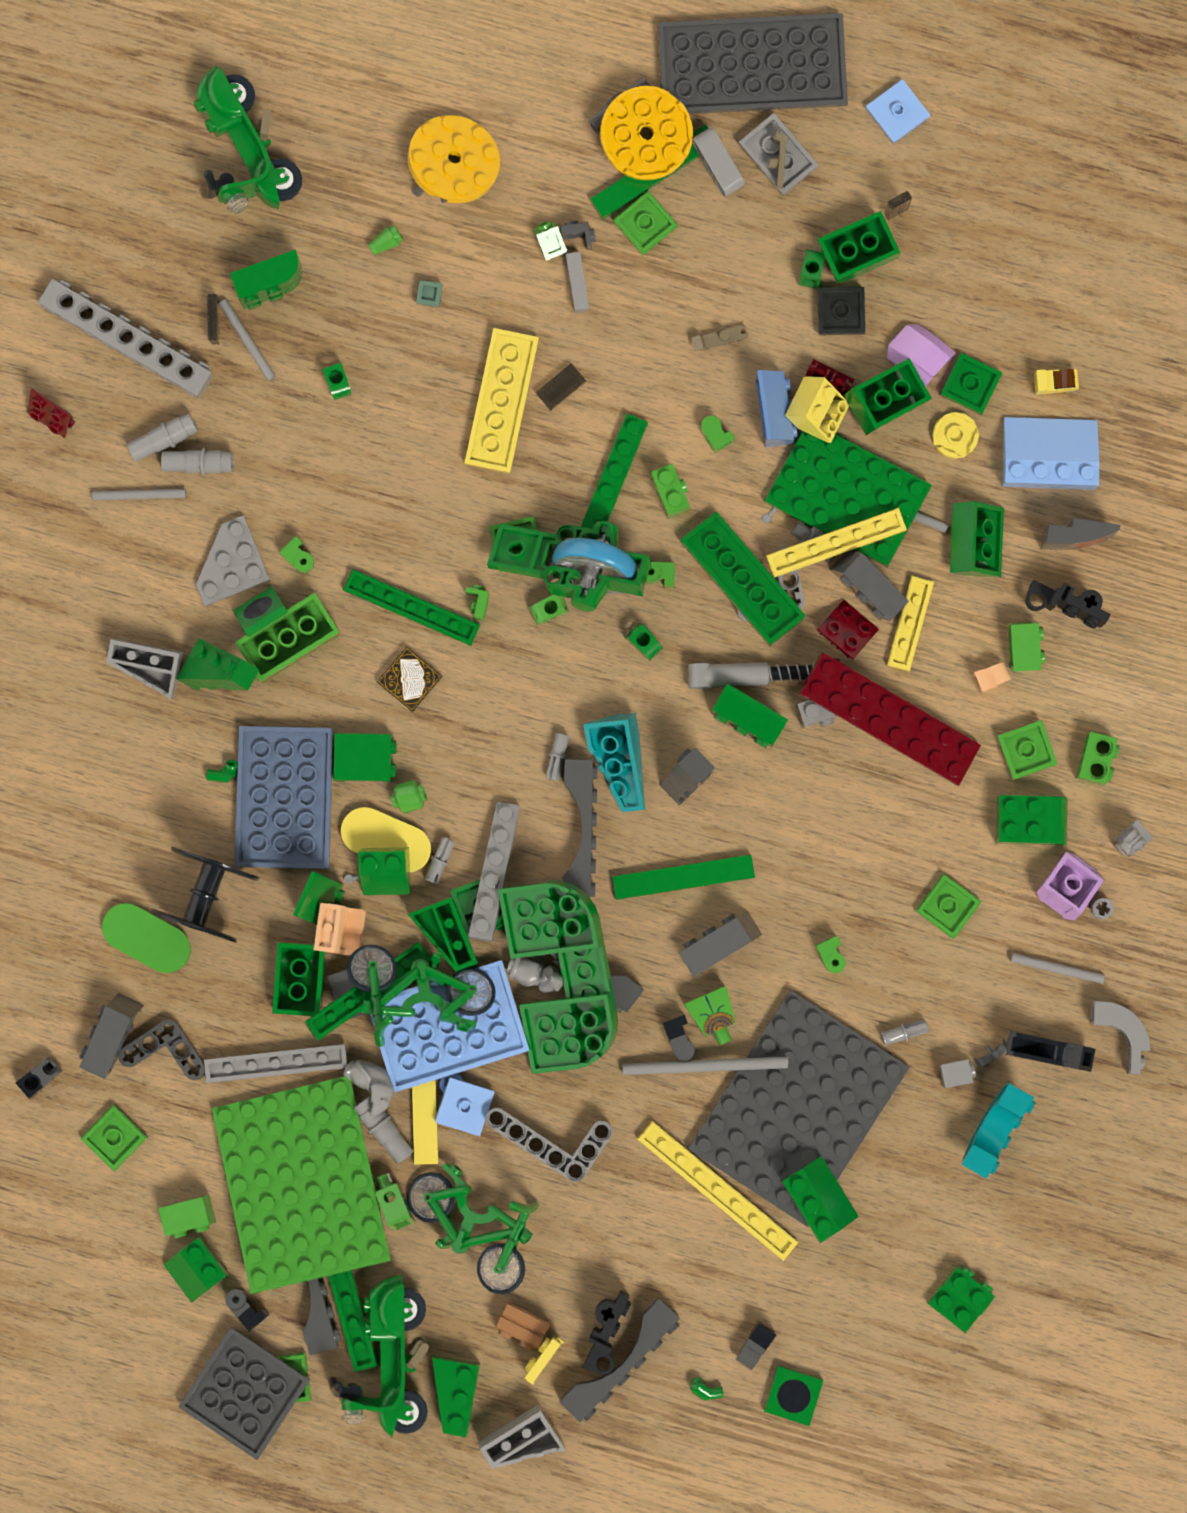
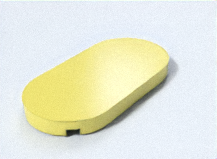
[341,807,431,873]

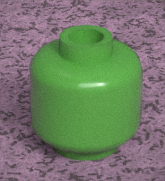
[391,780,427,814]

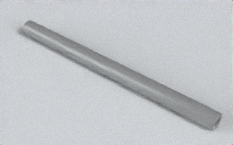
[623,1057,789,1075]

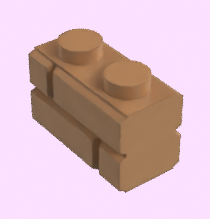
[495,1301,551,1351]

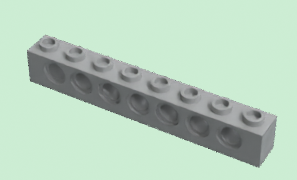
[38,279,214,400]

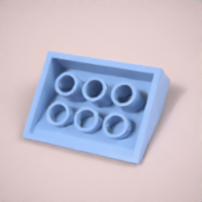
[1002,417,1100,490]

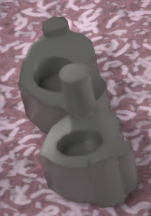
[973,1039,1007,1067]

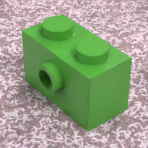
[651,463,690,519]
[1008,621,1045,672]
[158,1195,216,1239]

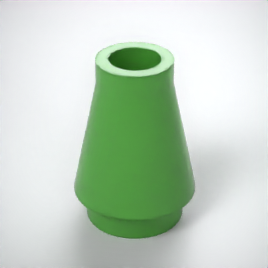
[368,225,404,256]

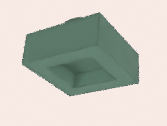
[416,280,443,308]

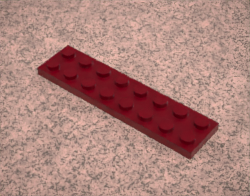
[799,653,981,786]

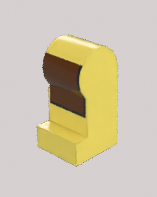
[1034,369,1079,395]

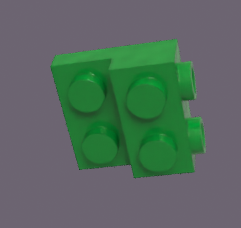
[450,879,505,938]
[927,1266,995,1334]

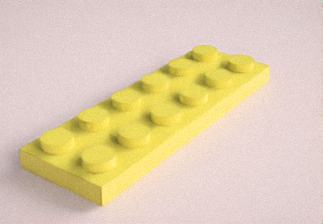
[465,328,539,474]

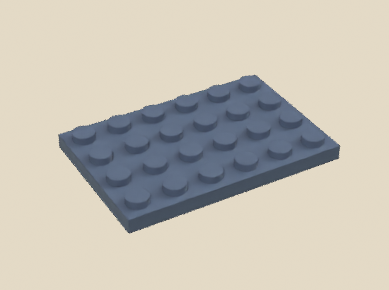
[235,726,333,869]

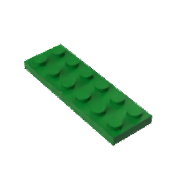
[680,511,806,647]

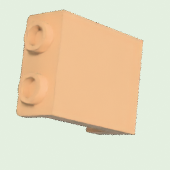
[314,903,366,957]

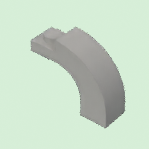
[1091,1001,1150,1074]

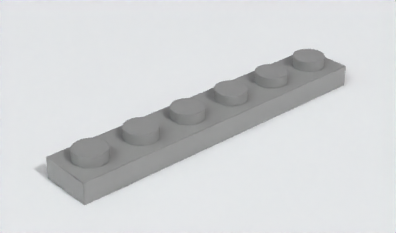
[469,802,521,943]
[204,1044,348,1083]

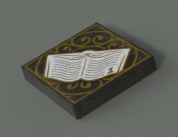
[377,646,443,713]

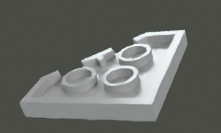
[196,516,270,607]

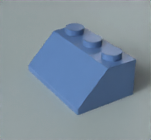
[755,370,797,448]

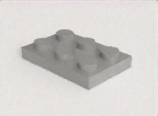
[738,113,819,196]

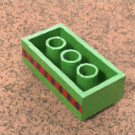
[235,593,341,685]

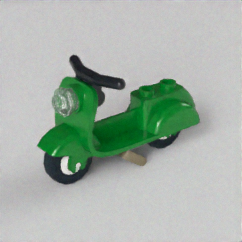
[193,66,302,214]
[328,1274,429,1437]

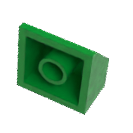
[358,847,411,895]
[163,1236,230,1303]

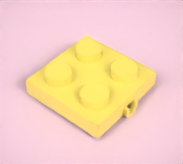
[524,1335,564,1385]

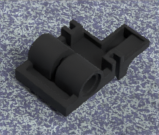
[1025,580,1111,629]
[583,1290,631,1375]

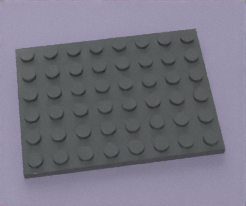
[688,990,910,1227]

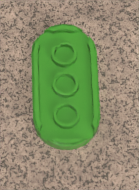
[102,903,191,973]

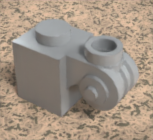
[1113,820,1153,857]

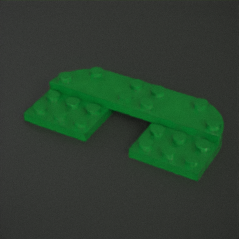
[498,880,618,1074]

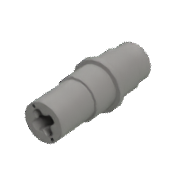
[127,413,198,462]
[161,448,234,476]
[354,1095,414,1164]

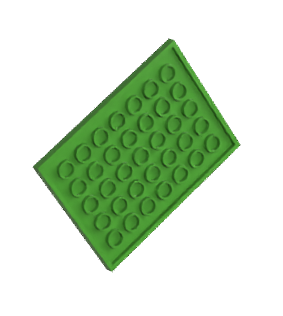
[212,1076,391,1294]

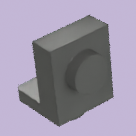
[561,221,596,250]

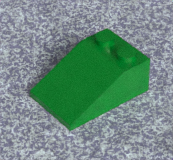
[293,871,345,925]

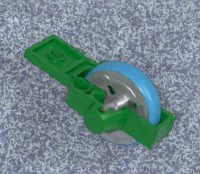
[487,521,652,612]

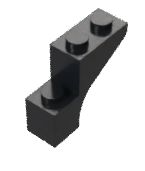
[1006,1031,1096,1072]

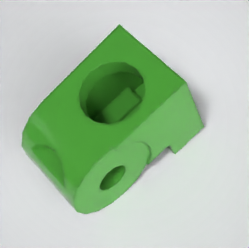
[701,416,735,453]
[279,536,315,574]
[646,562,675,589]
[530,595,570,625]
[815,936,846,973]

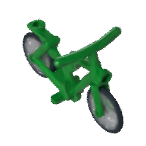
[347,945,496,1047]
[407,1163,539,1294]

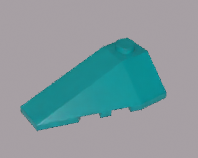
[583,712,645,812]

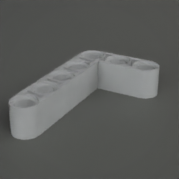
[486,1107,612,1182]

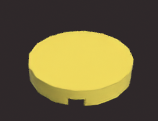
[932,412,979,459]

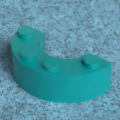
[962,1082,1036,1179]

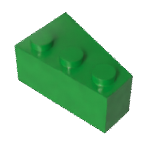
[408,897,479,972]

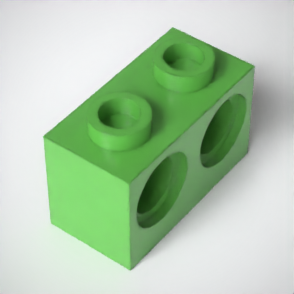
[1076,732,1120,786]

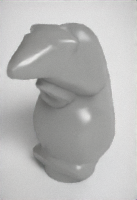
[507,957,563,993]
[344,1060,394,1117]

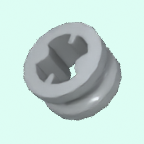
[1091,898,1114,919]

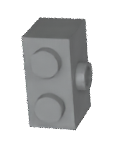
[796,700,839,729]

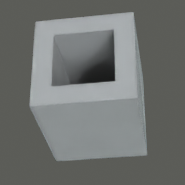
[938,1059,976,1088]

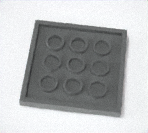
[179,1326,310,1460]

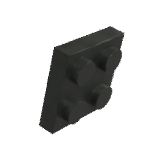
[817,287,865,335]

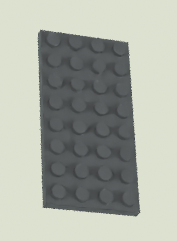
[658,13,848,114]

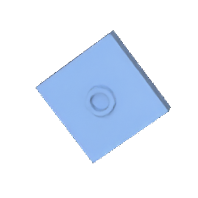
[865,79,931,144]
[435,1076,495,1136]

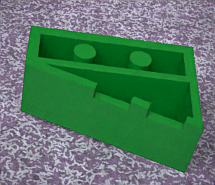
[176,638,259,691]
[432,1355,480,1437]

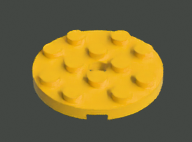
[600,86,693,181]
[407,115,500,203]

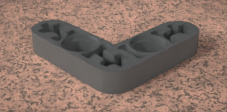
[119,1020,205,1080]

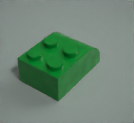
[817,211,900,283]
[229,249,303,310]
[844,358,932,436]
[996,795,1068,846]
[272,942,326,1016]

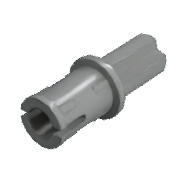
[546,733,570,781]
[424,837,454,884]
[881,1020,929,1046]

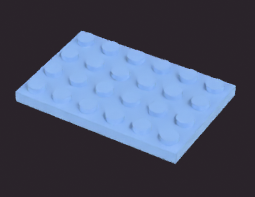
[370,960,529,1093]

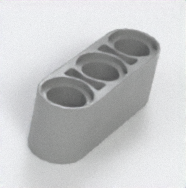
[692,127,745,197]

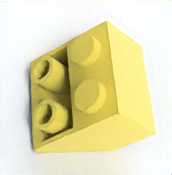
[785,377,849,443]

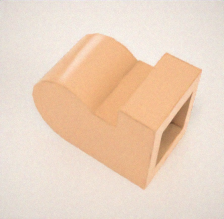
[972,662,1012,694]

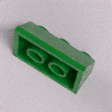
[950,501,1004,577]
[712,684,788,749]
[781,1156,859,1243]

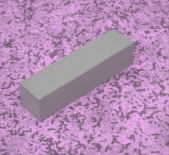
[566,252,589,313]

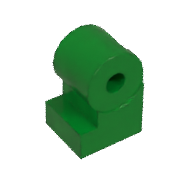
[798,249,825,289]
[322,363,352,400]
[624,623,663,661]

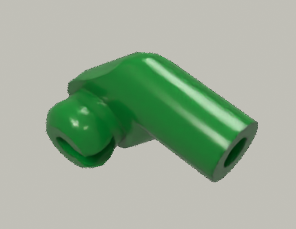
[206,759,238,783]
[690,1377,724,1401]

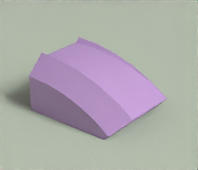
[887,324,956,387]
[1036,851,1104,921]

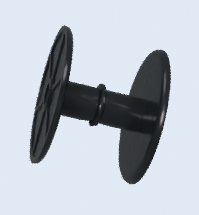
[148,846,260,943]

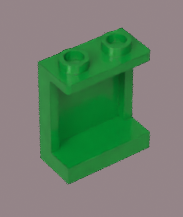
[334,733,397,783]

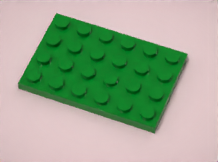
[764,431,932,568]

